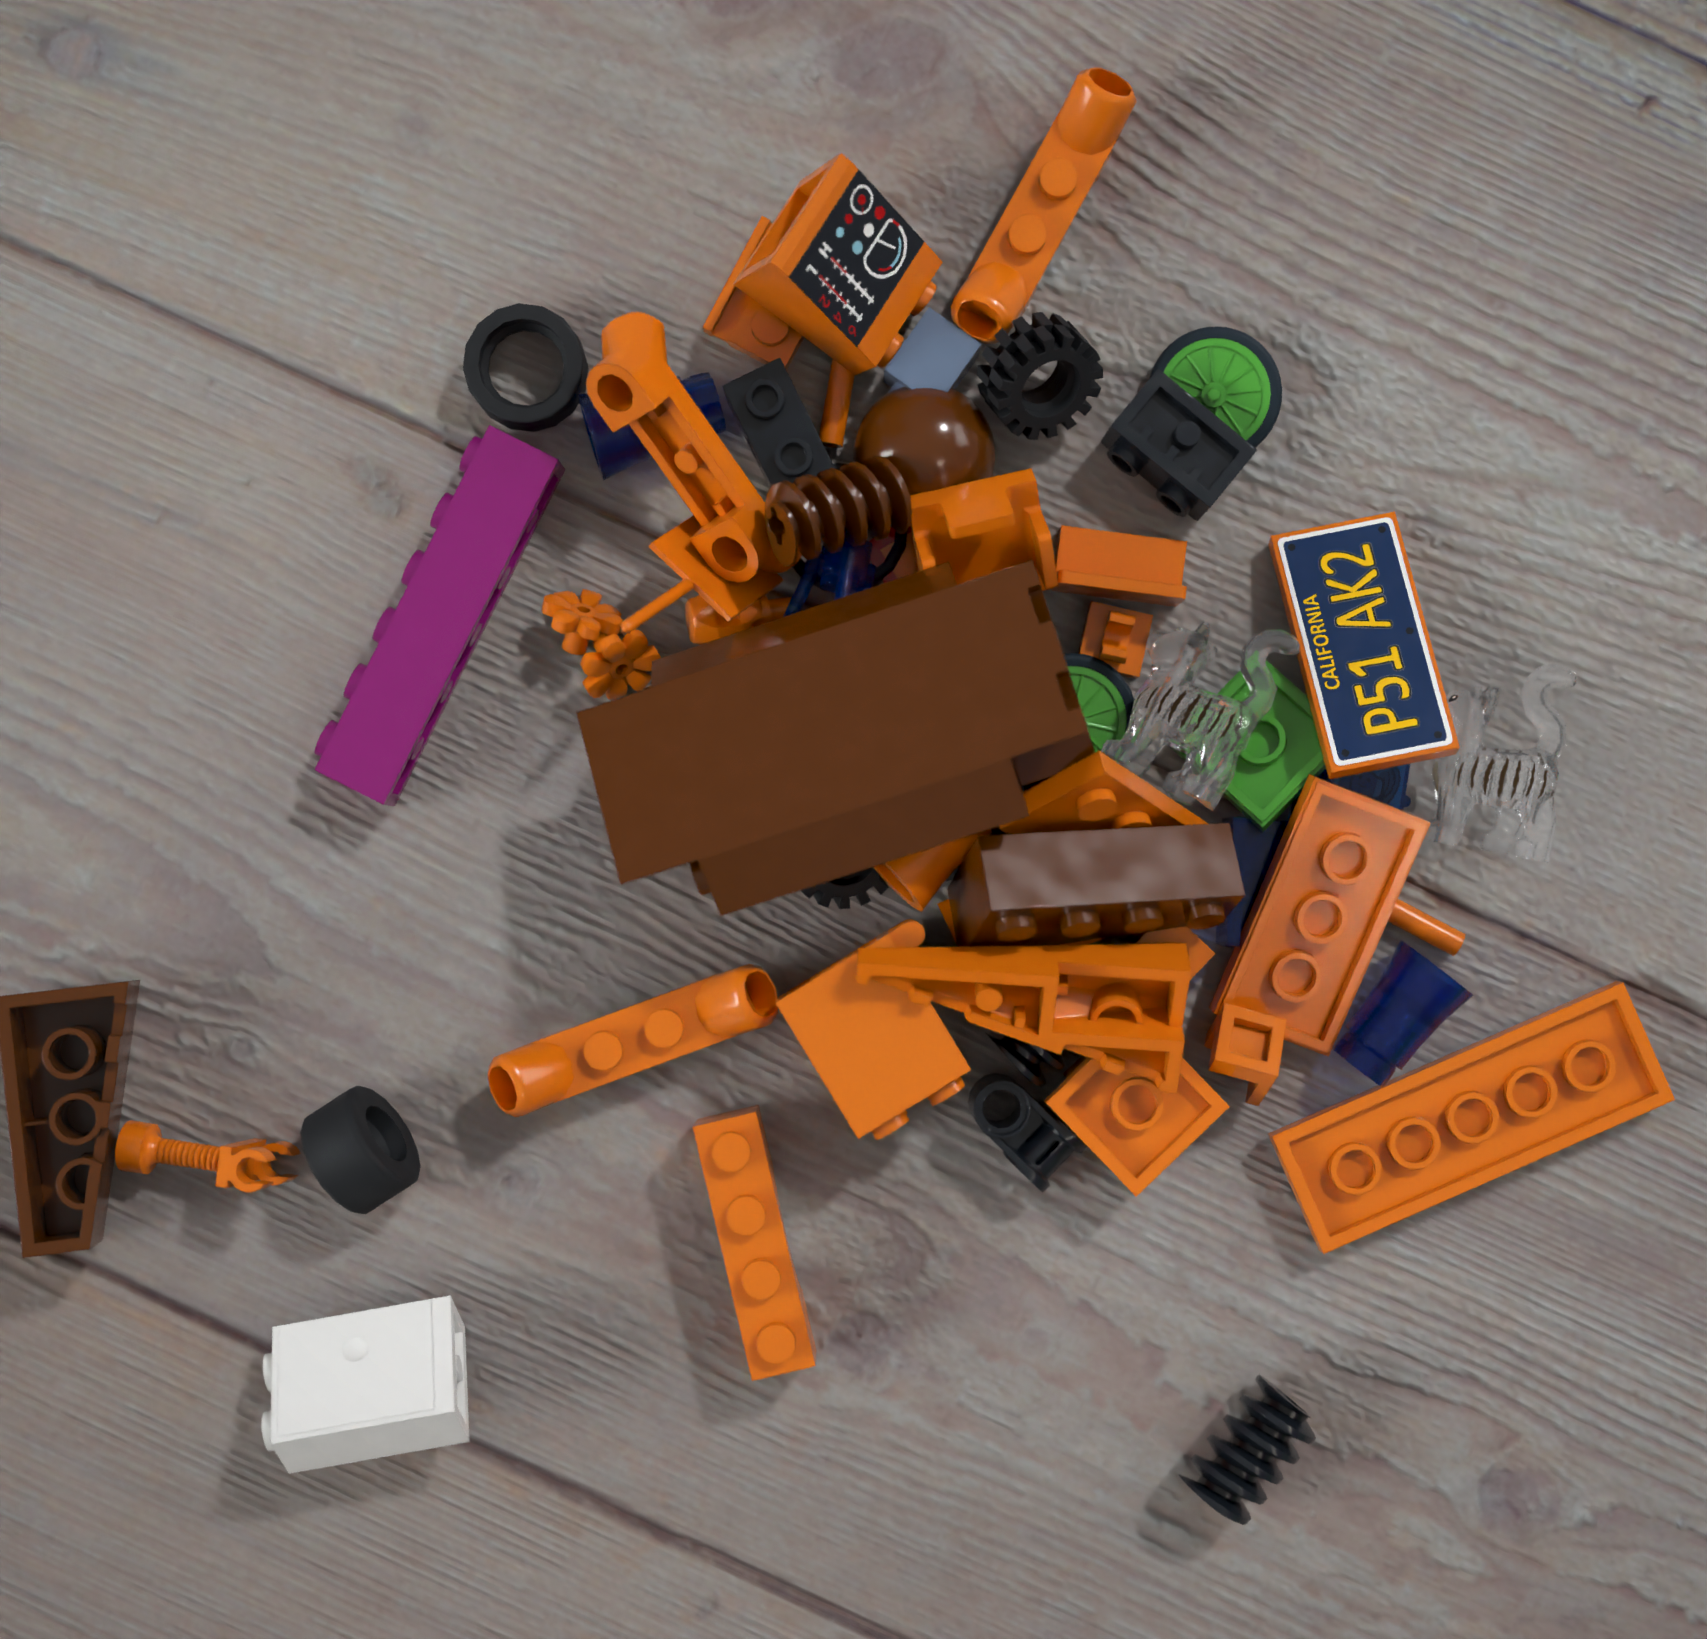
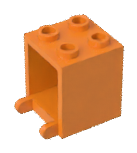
[775,919,971,1140]

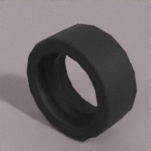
[463,303,589,432]

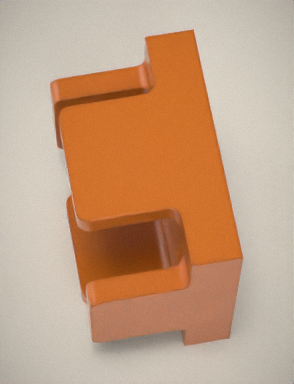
[910,468,1058,591]
[1044,1055,1230,1197]

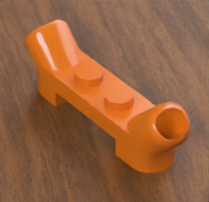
[950,67,1137,344]
[586,312,802,583]
[487,964,779,1117]

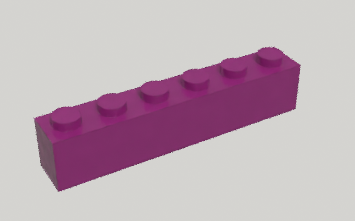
[314,425,565,806]

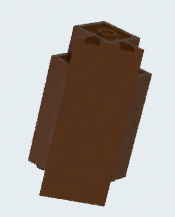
[576,560,1095,916]

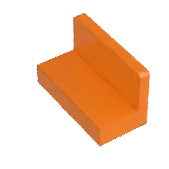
[1051,525,1187,607]

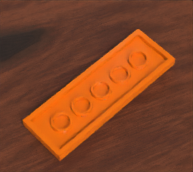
[1268,981,1675,1254]

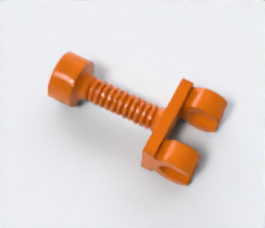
[115,1120,301,1192]

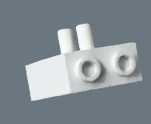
[262,1296,469,1474]

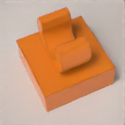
[1078,601,1153,679]

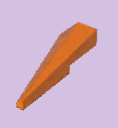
[856,943,1191,1093]

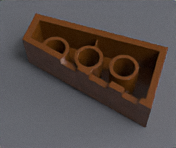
[947,823,1245,947]
[0,980,140,1258]

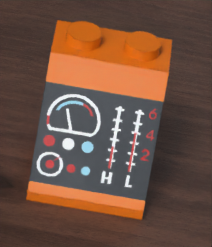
[733,153,942,375]

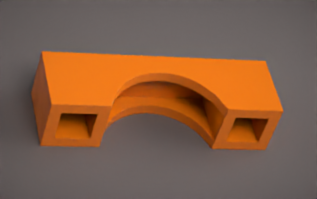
[693,1104,817,1381]

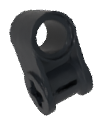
[968,1073,1088,1192]

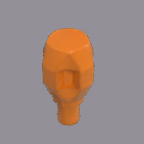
[685,595,801,645]

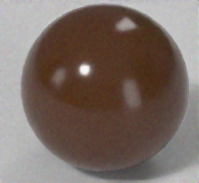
[853,387,996,495]

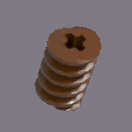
[765,455,912,567]

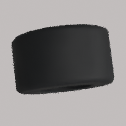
[300,1086,421,1214]

